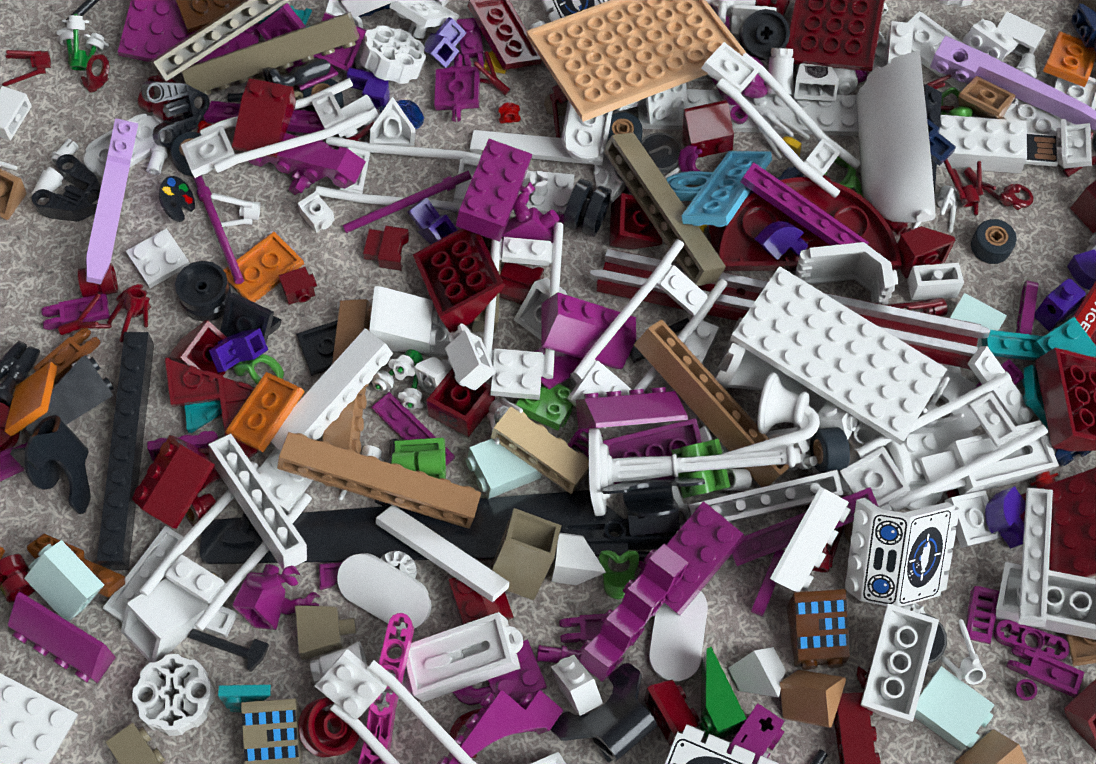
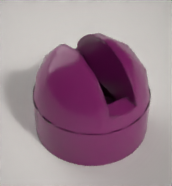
[730,105,748,124]
[1015,679,1038,701]

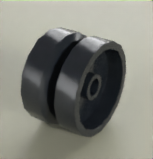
[737,9,790,61]
[563,179,612,237]
[175,260,232,321]

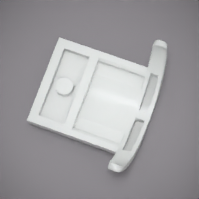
[876,432,940,485]

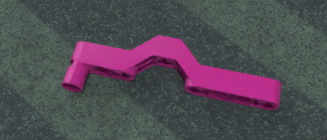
[358,613,414,764]

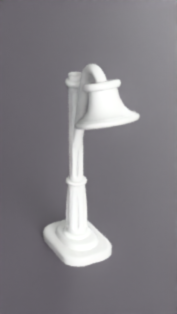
[589,372,820,516]

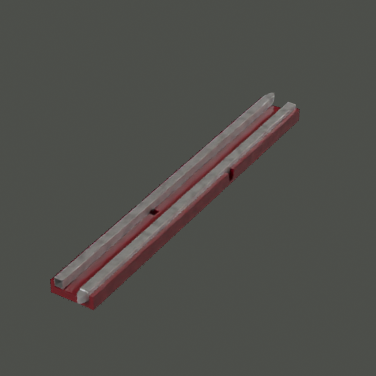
[590,249,990,370]

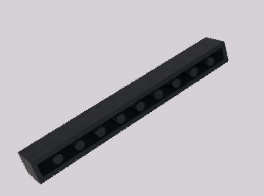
[96,332,154,570]

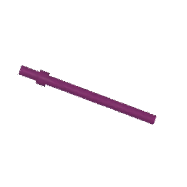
[343,170,472,233]
[193,175,244,284]

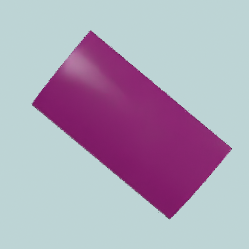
[603,418,702,484]

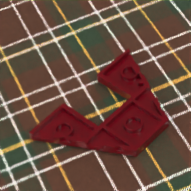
[165,358,271,493]

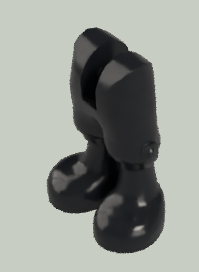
[263,58,331,87]
[0,341,40,408]

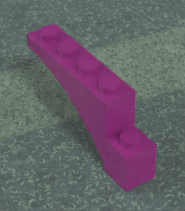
[437,690,563,764]

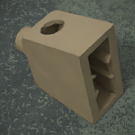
[295,606,356,660]

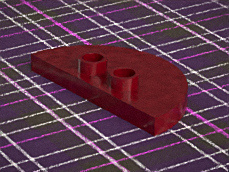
[716,177,902,271]

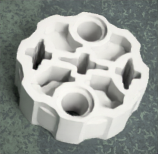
[359,25,426,84]
[132,654,215,736]

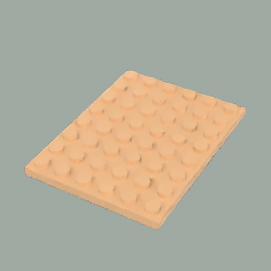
[527,0,746,122]

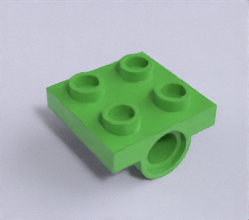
[516,383,574,431]
[392,438,446,479]
[672,439,731,498]

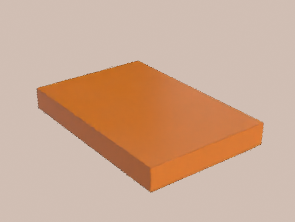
[1043,31,1096,87]
[223,232,304,303]
[4,362,57,436]
[225,372,305,453]

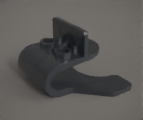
[10,415,91,514]
[601,476,705,536]
[550,663,657,763]

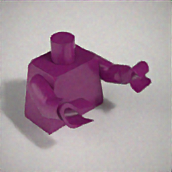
[502,182,564,243]
[232,564,320,630]

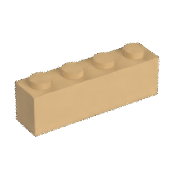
[491,407,589,494]

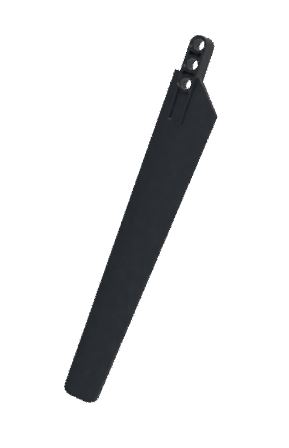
[200,490,676,565]

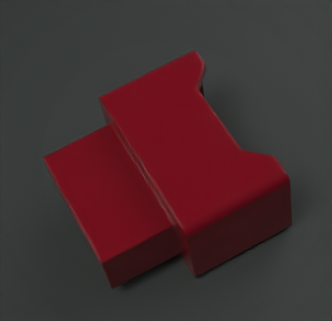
[363,225,410,271]
[499,262,544,305]

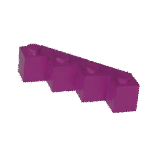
[243,133,366,189]
[579,544,689,682]

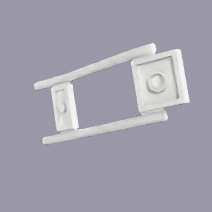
[701,42,861,198]
[181,78,370,178]
[316,136,481,212]
[483,222,563,400]
[567,239,728,429]
[840,371,1048,512]
[140,448,313,631]
[315,649,477,764]

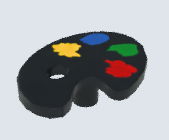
[159,176,195,222]

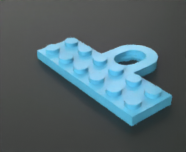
[666,151,772,227]

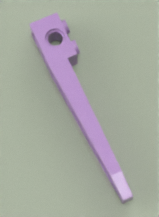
[930,36,1096,131]
[86,118,138,284]

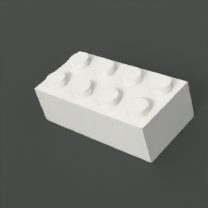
[996,562,1096,640]

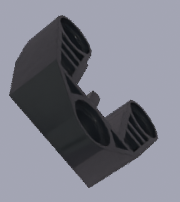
[141,81,210,147]
[31,154,101,222]

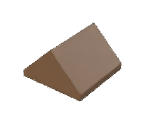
[958,76,1016,119]
[0,169,27,220]
[780,670,846,728]
[955,729,1027,764]

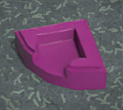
[319,562,343,590]

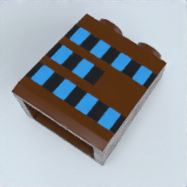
[786,589,850,670]

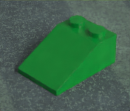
[699,647,747,739]

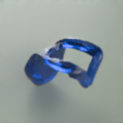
[379,100,424,129]

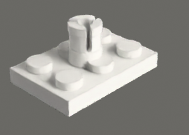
[390,0,459,39]
[512,171,574,216]

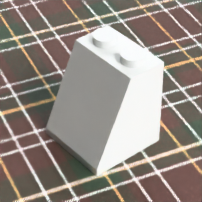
[369,286,439,353]
[121,578,208,662]

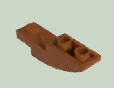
[27,533,125,598]

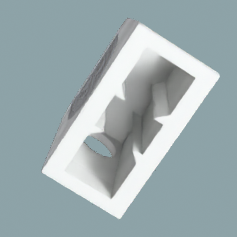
[794,63,839,101]

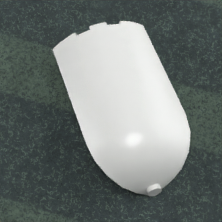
[856,51,936,223]

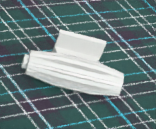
[615,83,688,124]

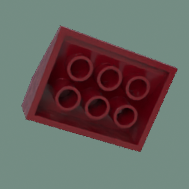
[413,228,505,333]
[1035,348,1096,451]

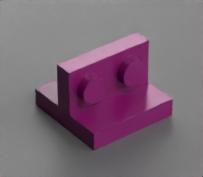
[256,3,306,40]
[313,12,367,71]

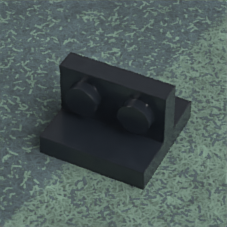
[220,293,282,343]

